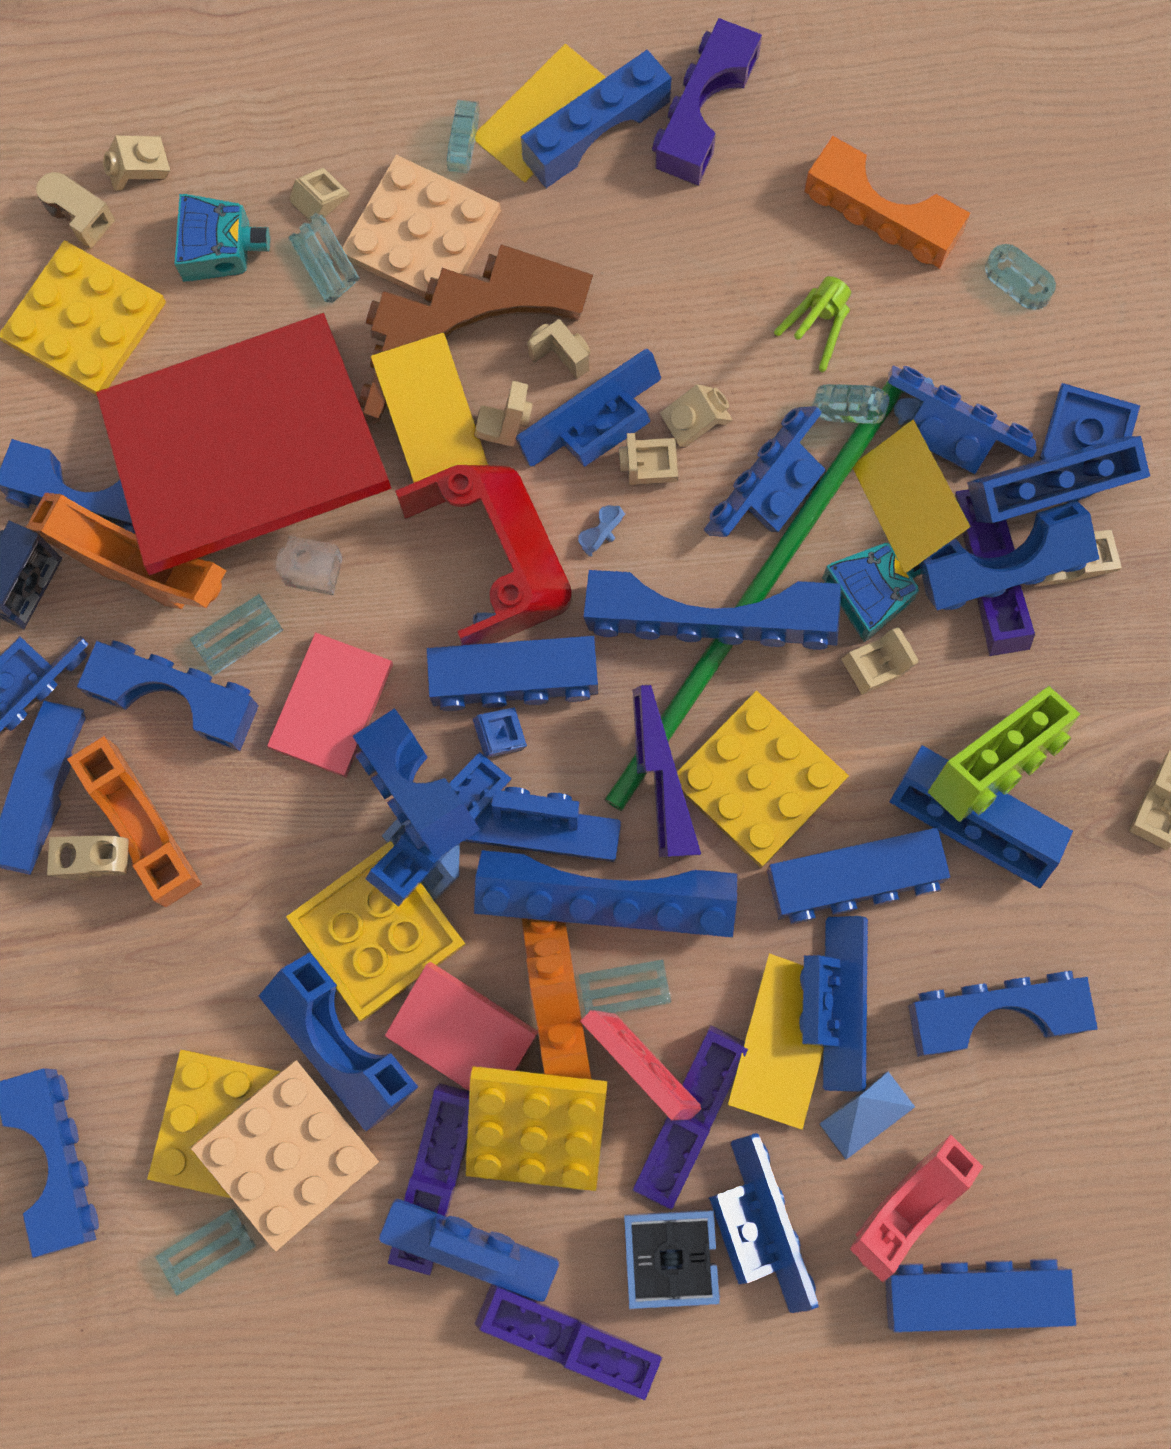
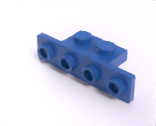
[516,349,661,467]
[888,365,1037,474]
[704,406,826,537]
[0,636,89,732]
[464,787,621,862]
[799,916,868,1092]
[709,1133,819,1313]
[379,1199,559,1302]

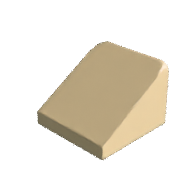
[290,167,350,224]

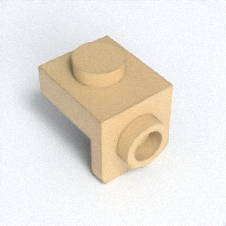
[103,135,170,190]
[527,318,591,380]
[474,381,533,447]
[660,384,732,447]
[619,433,678,485]
[841,627,918,695]

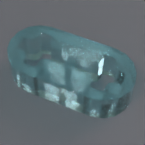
[447,99,479,173]
[985,244,1056,310]
[812,384,890,424]

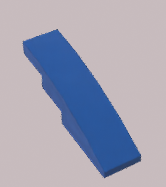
[0,701,86,875]
[365,752,512,907]

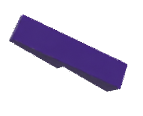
[955,489,1035,656]
[632,685,701,857]
[633,1025,748,1210]
[388,1083,470,1275]
[475,1284,662,1400]

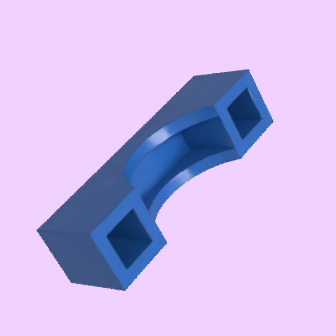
[521,49,671,188]
[0,439,135,534]
[919,500,1099,611]
[77,640,259,751]
[353,708,480,859]
[258,952,418,1131]
[908,971,1098,1057]
[0,1068,99,1258]

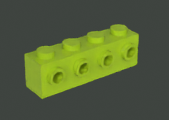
[928,686,1080,822]

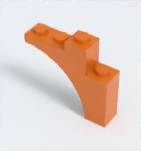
[26,493,226,609]
[522,918,592,1080]

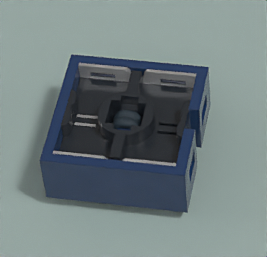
[0,520,63,630]

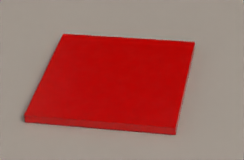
[96,313,392,575]

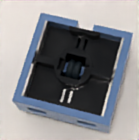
[624,1210,720,1309]

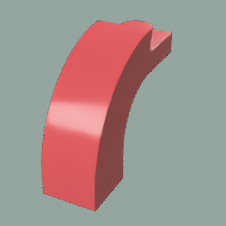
[850,1134,983,1282]

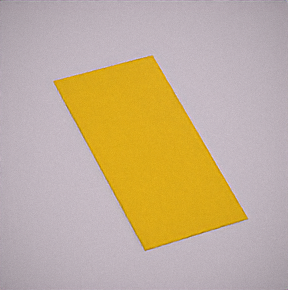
[471,44,606,183]
[371,332,488,483]
[853,419,971,573]
[728,953,824,1130]

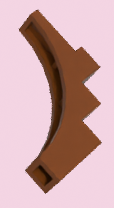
[358,244,593,424]

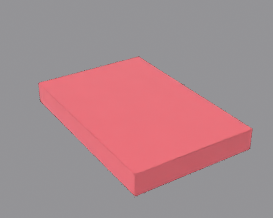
[267,632,393,778]
[385,962,538,1091]
[580,1010,702,1120]

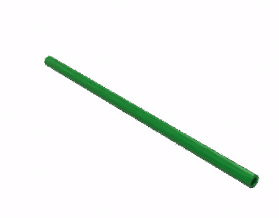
[604,381,904,811]

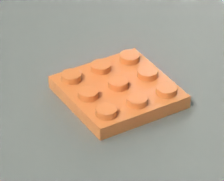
[340,155,501,298]
[190,1060,379,1252]

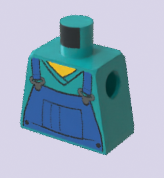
[174,194,270,282]
[822,543,921,642]

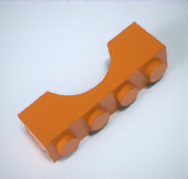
[804,136,971,269]
[67,736,202,907]

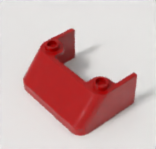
[395,465,572,645]

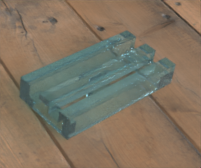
[288,213,360,303]
[190,594,283,675]
[579,959,671,1014]
[155,1208,256,1296]

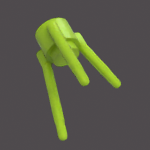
[774,276,851,372]

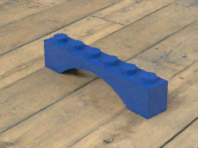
[583,570,841,650]
[474,850,737,937]

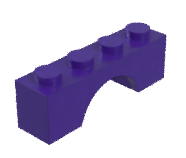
[652,18,762,186]

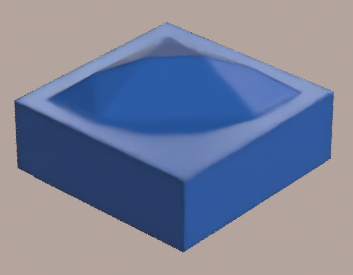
[472,707,527,758]

